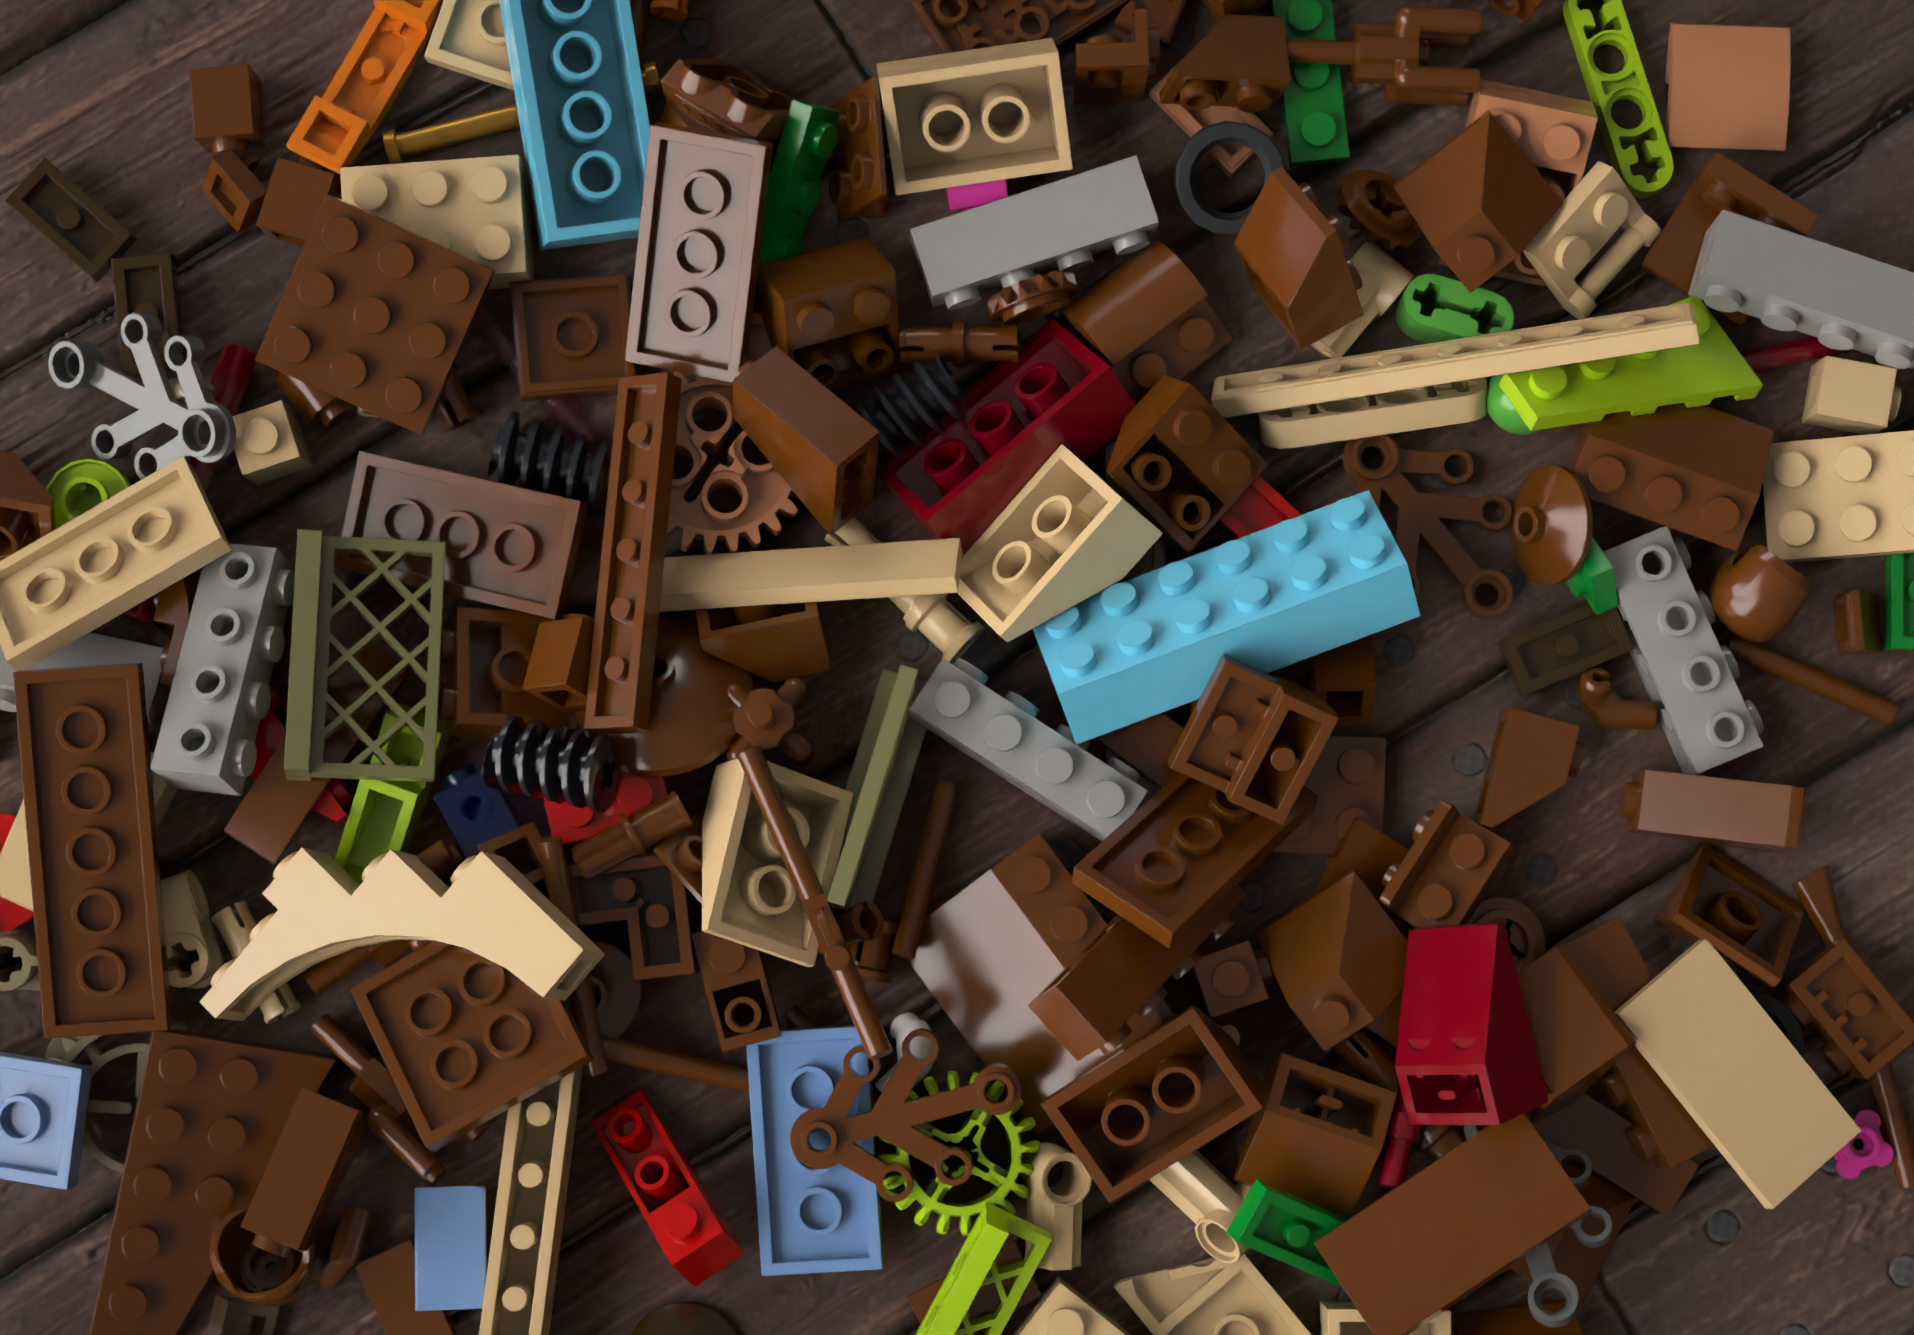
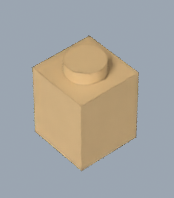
[1802,356,1901,435]
[232,400,314,485]

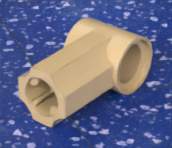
[1311,241,1415,359]
[1020,1142,1092,1271]
[1149,1150,1252,1263]

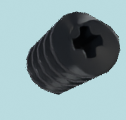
[852,350,968,471]
[488,411,611,518]
[482,715,621,813]

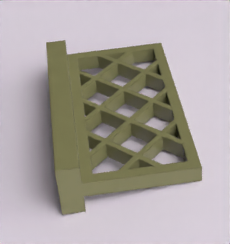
[284,529,446,782]
[827,665,927,908]

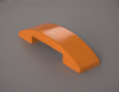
[286,0,444,174]

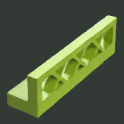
[915,1202,1052,1335]

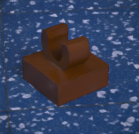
[200,148,271,233]

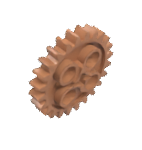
[666,371,798,555]

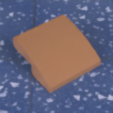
[1665,23,1791,151]

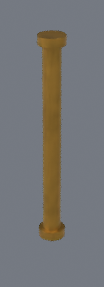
[382,62,664,164]

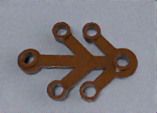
[1342,434,1513,619]
[790,1028,1022,1202]

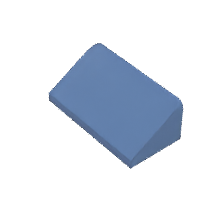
[415,1185,486,1311]

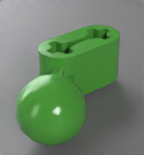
[1395,274,1543,435]

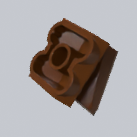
[658,59,798,176]

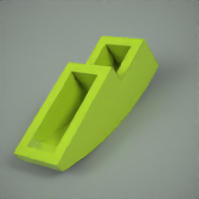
[335,703,450,885]

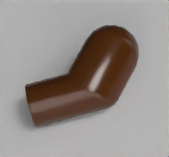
[1575,667,1657,730]
[308,1206,373,1289]

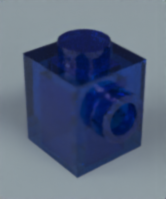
[433,764,524,858]

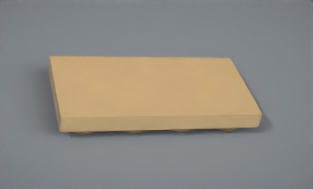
[1614,939,1861,1209]

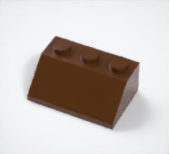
[1565,403,1774,551]
[1041,1004,1265,1203]

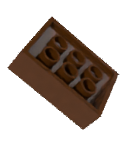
[906,833,1175,1135]

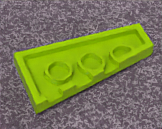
[1498,296,1763,431]

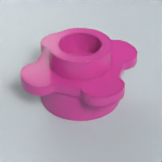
[1833,1109,1893,1179]

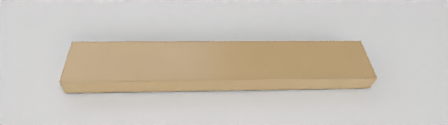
[659,538,963,612]

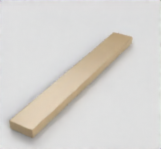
[1211,302,1699,418]

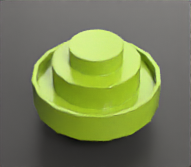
[46,459,131,529]

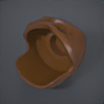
[1707,545,1814,643]
[210,1208,316,1307]

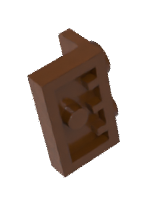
[1072,8,1160,104]
[1379,799,1515,928]
[1776,939,1914,1080]

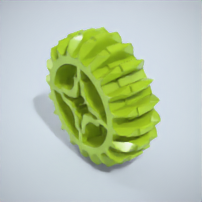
[877,1070,1041,1236]

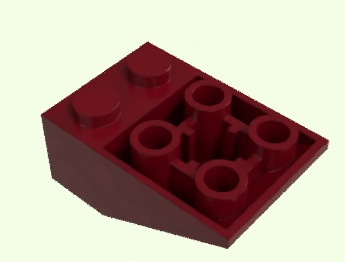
[1395,922,1549,1125]

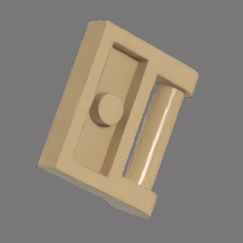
[1522,161,1661,320]

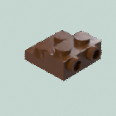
[437,607,577,738]

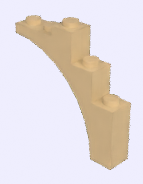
[200,847,605,1021]

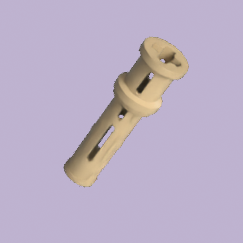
[825,516,985,664]

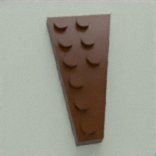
[88,1029,335,1335]

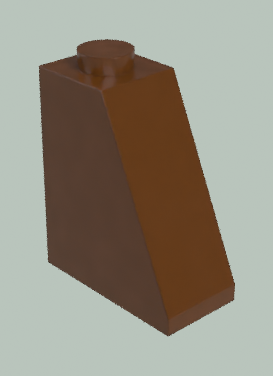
[732,346,880,535]
[1619,770,1804,852]
[240,1088,370,1258]

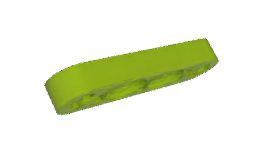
[1562,0,1674,199]

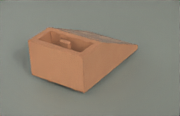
[1438,79,1598,287]

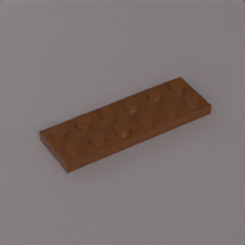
[13,663,172,1039]

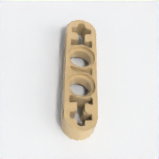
[1258,378,1488,449]

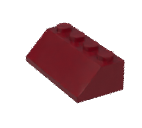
[876,318,1136,557]

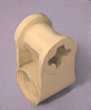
[161,869,224,989]

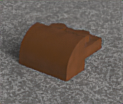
[1062,240,1233,405]
[1168,654,1339,825]

